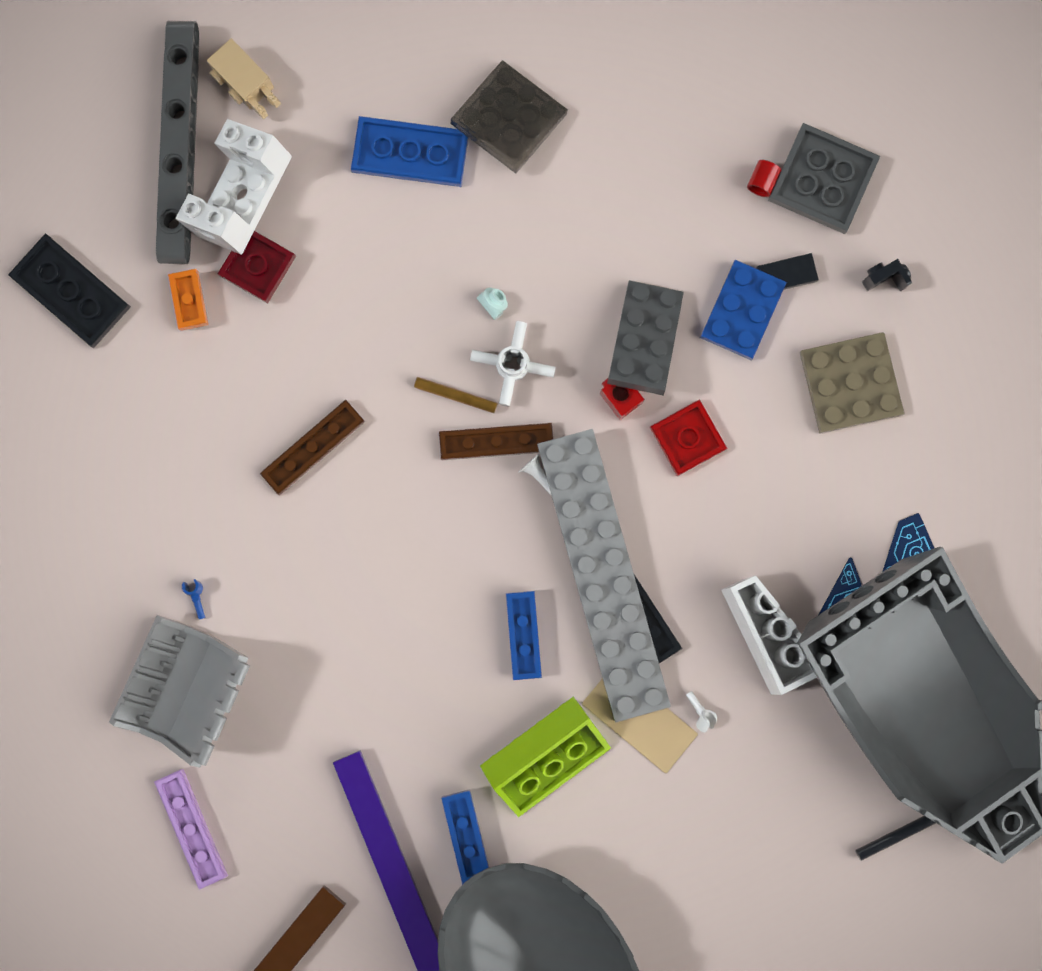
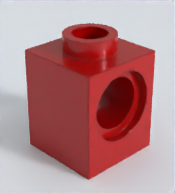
[600,378,645,420]

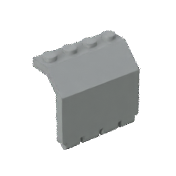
[109,615,250,768]

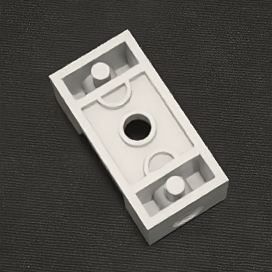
[175,119,292,255]

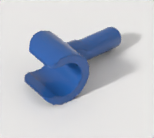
[182,579,206,620]

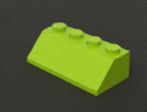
[480,696,611,817]

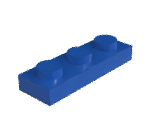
[506,591,542,680]
[441,789,489,885]

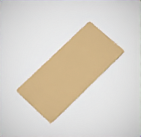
[582,678,698,773]

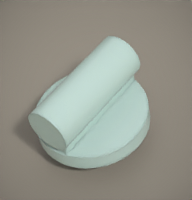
[477,288,508,320]

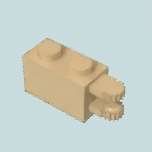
[207,38,281,119]

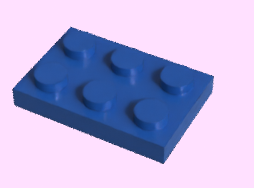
[700,260,787,360]

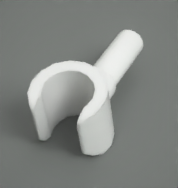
[686,691,717,733]

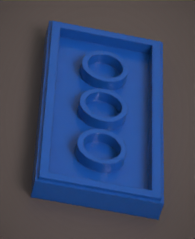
[351,116,469,187]

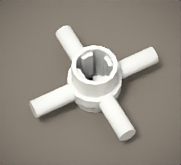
[470,321,556,406]

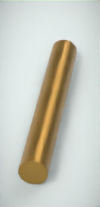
[414,377,498,413]

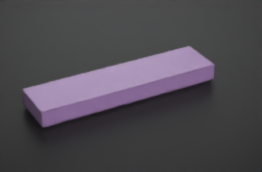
[154,769,228,890]

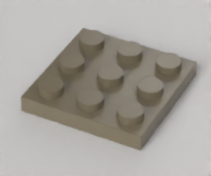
[800,332,905,434]

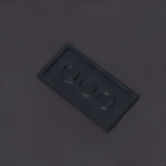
[8,233,131,348]

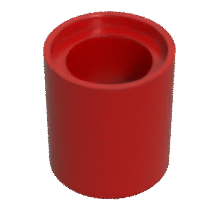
[747,160,781,197]

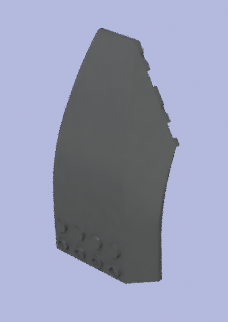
[797,547,1042,864]

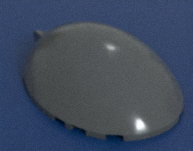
[438,863,639,971]

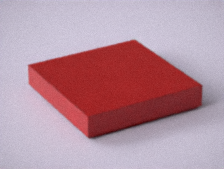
[649,399,728,476]

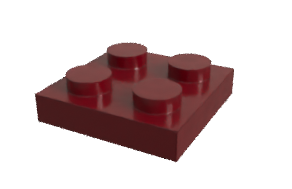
[217,231,296,304]

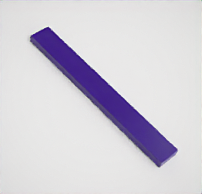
[333,750,439,971]

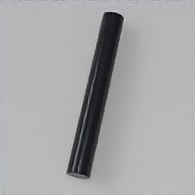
[855,816,936,861]

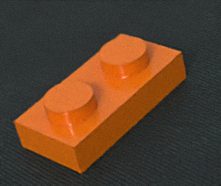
[168,269,208,331]

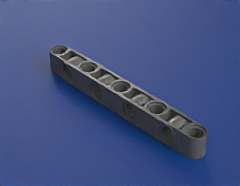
[156,21,199,264]

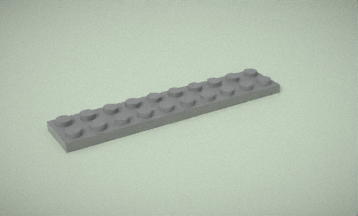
[537,429,671,723]

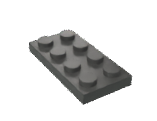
[607,280,684,396]

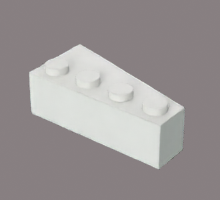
[721,576,817,695]

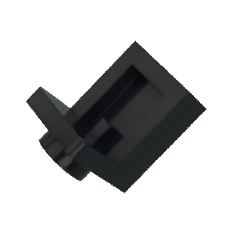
[862,259,912,291]

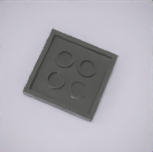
[768,123,880,234]

